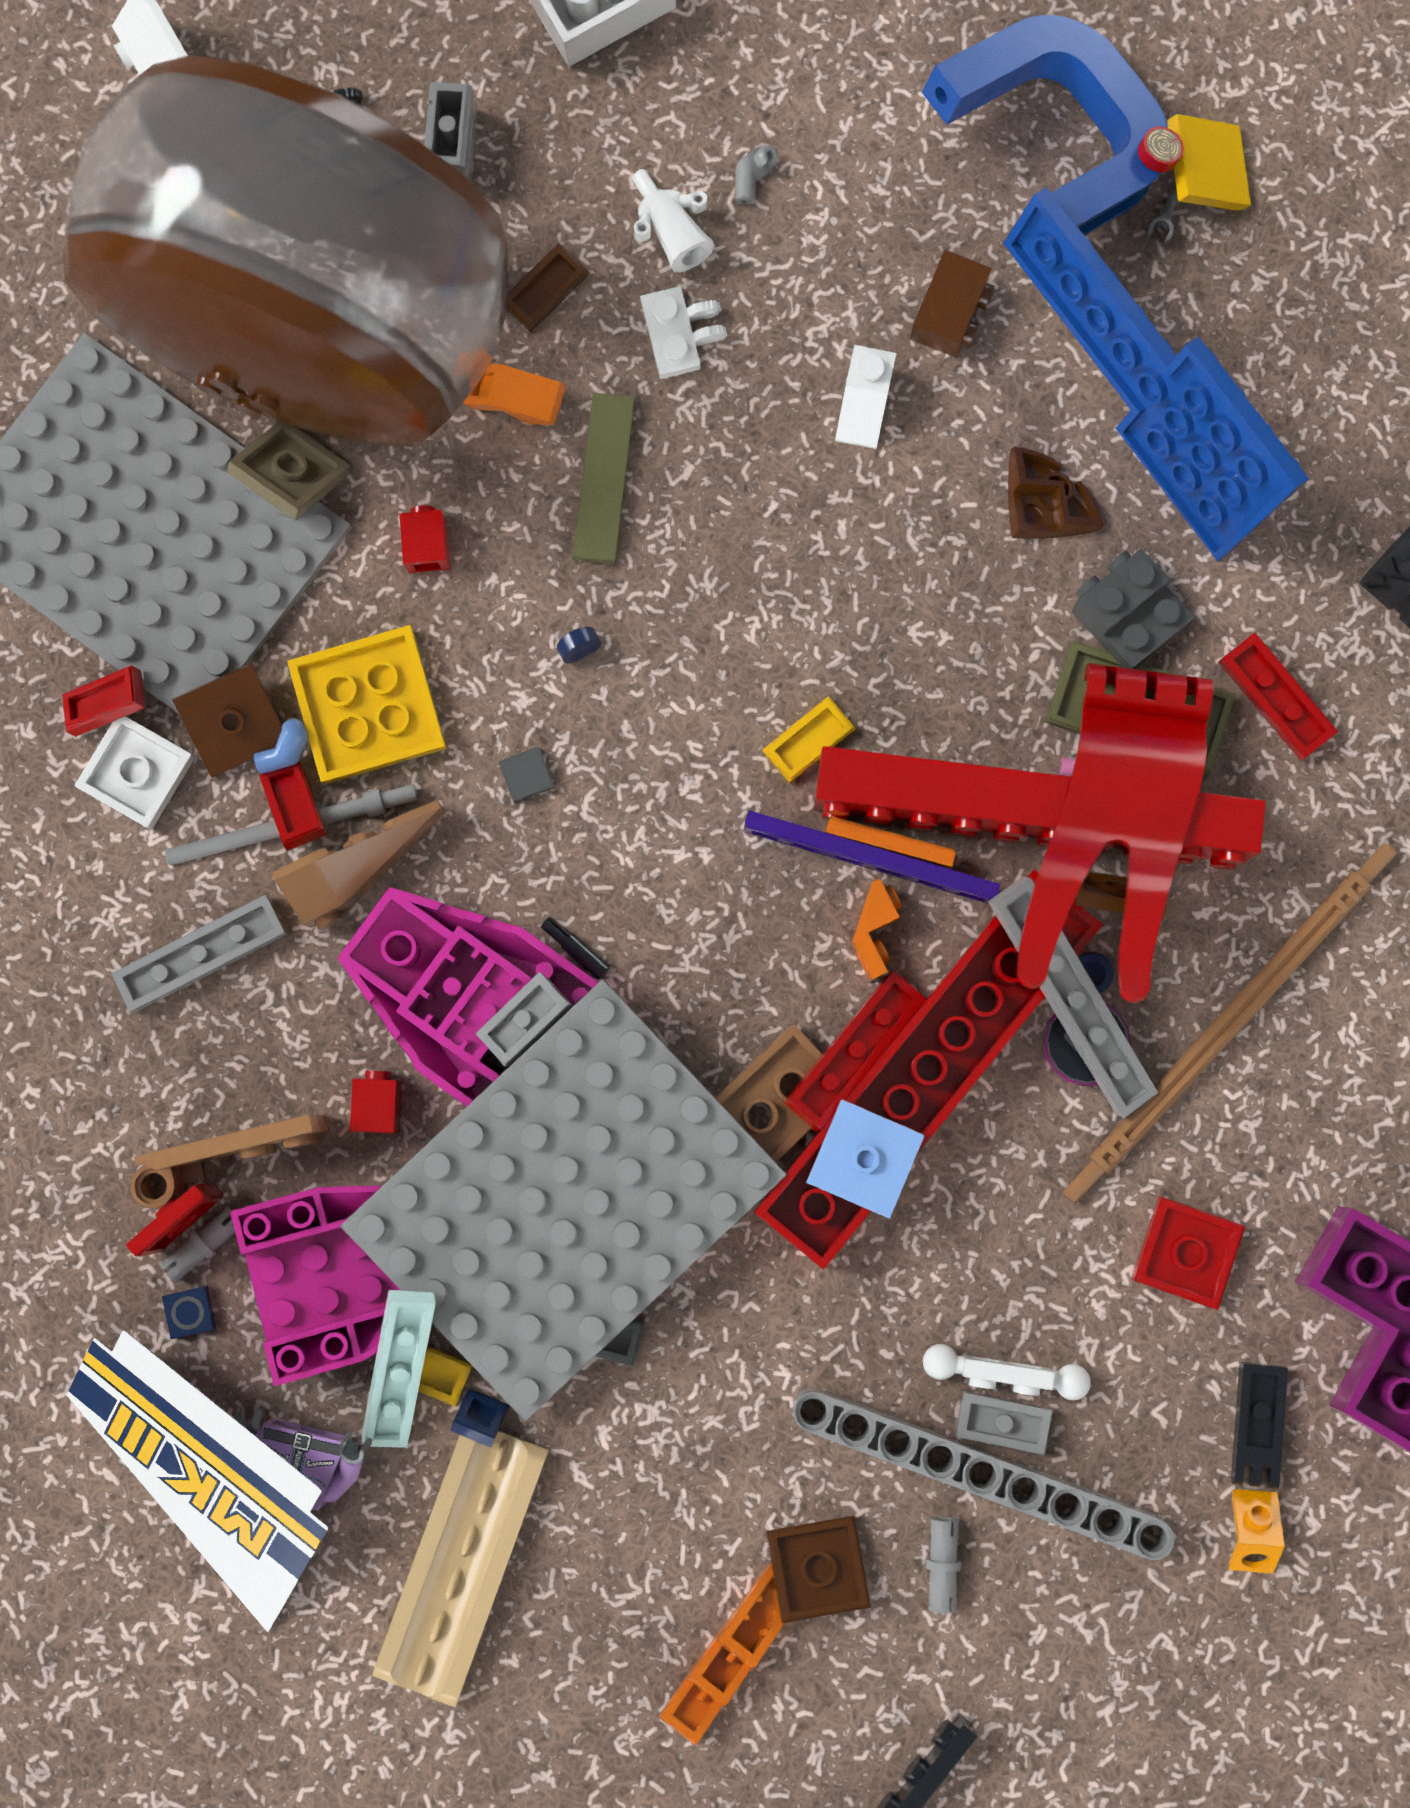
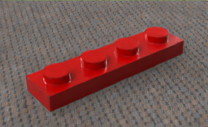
[783,970,926,1132]

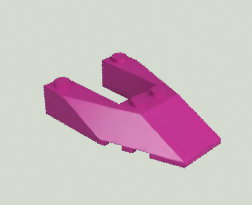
[337,887,631,1107]

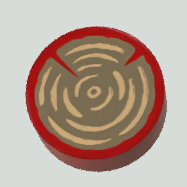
[1138,126,1184,173]

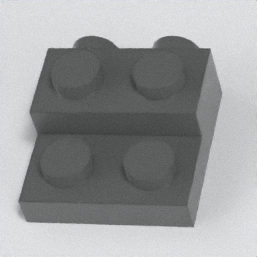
[1072,548,1195,669]

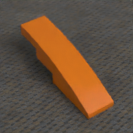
[658,1564,785,1745]

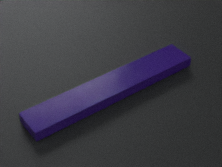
[744,810,1001,904]

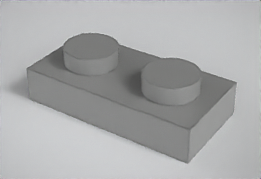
[475,972,573,1067]
[955,1391,1052,1455]

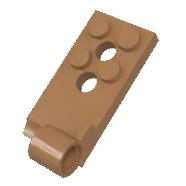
[715,1024,822,1162]
[130,1114,329,1208]

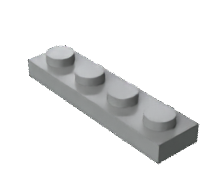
[111,894,288,1013]

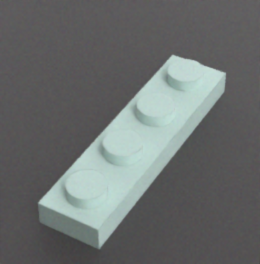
[362,1290,436,1448]

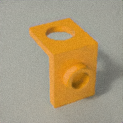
[1229,1489,1285,1574]

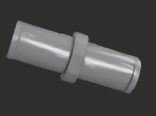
[158,1205,236,1284]
[926,1516,962,1613]

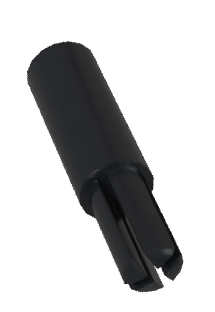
[541,917,611,980]

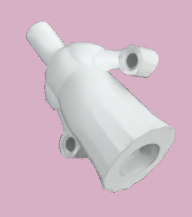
[632,169,715,273]

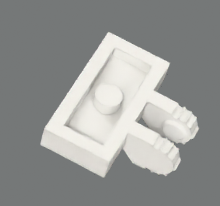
[640,286,728,379]

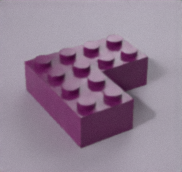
[1295,1206,1410,1453]

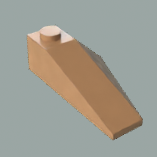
[271,800,445,930]

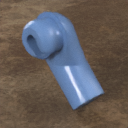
[254,719,308,774]

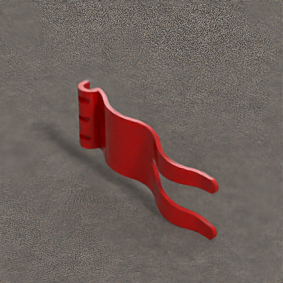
[1017,663,1213,1002]

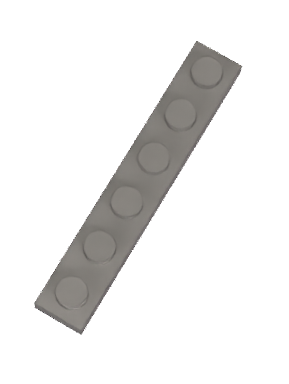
[988,876,1158,1118]

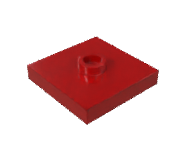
[125,1183,224,1257]
[1131,1196,1246,1310]

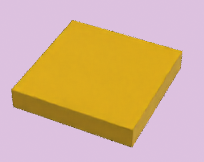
[1167,114,1251,211]

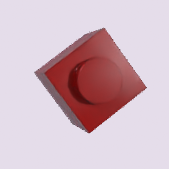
[399,505,451,573]
[350,1070,402,1133]

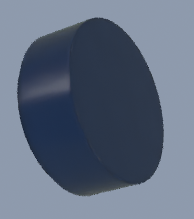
[556,626,601,664]
[1078,952,1114,994]

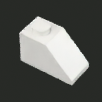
[835,345,896,449]

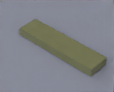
[573,393,635,564]

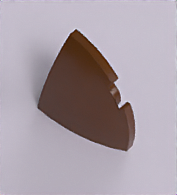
[1008,446,1104,539]

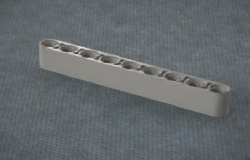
[792,1387,1175,1560]

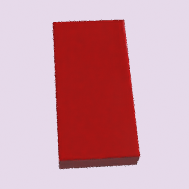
[62,665,145,737]
[259,760,327,851]

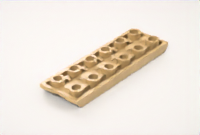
[372,1431,550,1708]

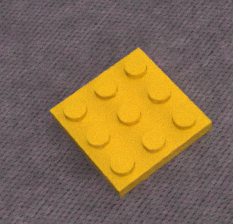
[287,625,447,785]

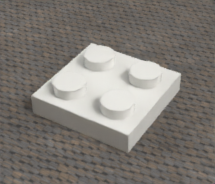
[74,716,195,830]

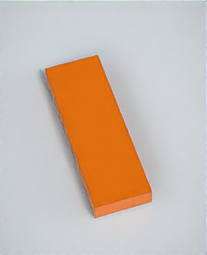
[825,816,956,869]

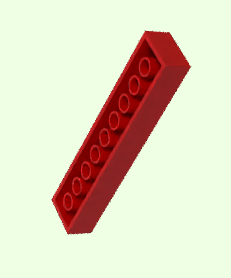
[813,746,1266,869]
[754,869,1103,1270]

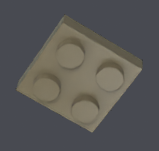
[227,421,350,521]

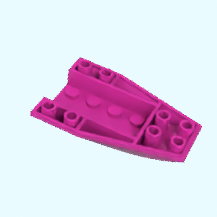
[230,1186,401,1386]

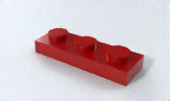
[1218,632,1338,761]

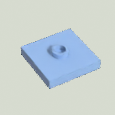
[806,1100,925,1219]

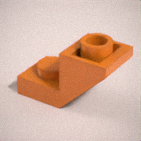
[463,363,566,426]
[851,878,902,982]

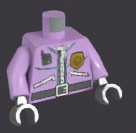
[234,1407,372,1510]

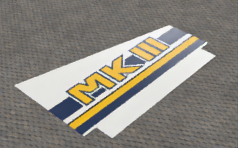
[67,1330,328,1632]

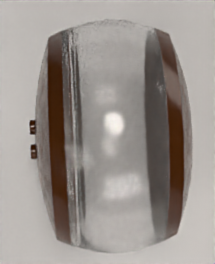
[63,55,509,447]

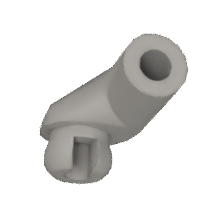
[735,145,778,204]

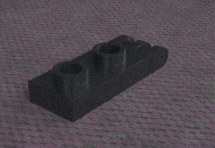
[1231,1362,1288,1489]

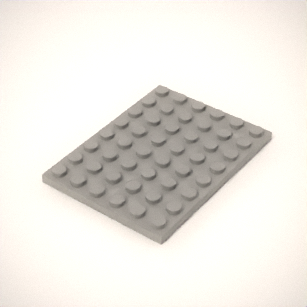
[0,333,352,714]
[340,979,787,1422]

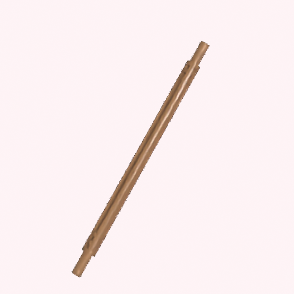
[1062,843,1397,1204]

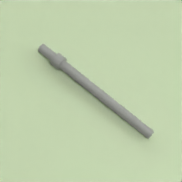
[165,784,418,866]

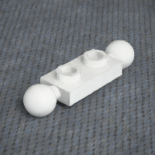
[923,1344,1091,1400]

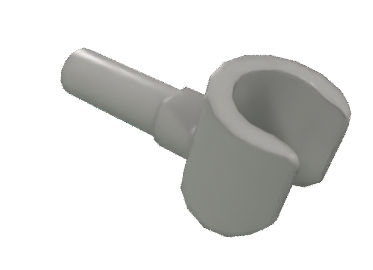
[1146,189,1178,246]

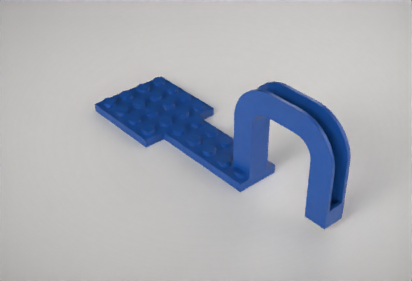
[922,15,1309,562]

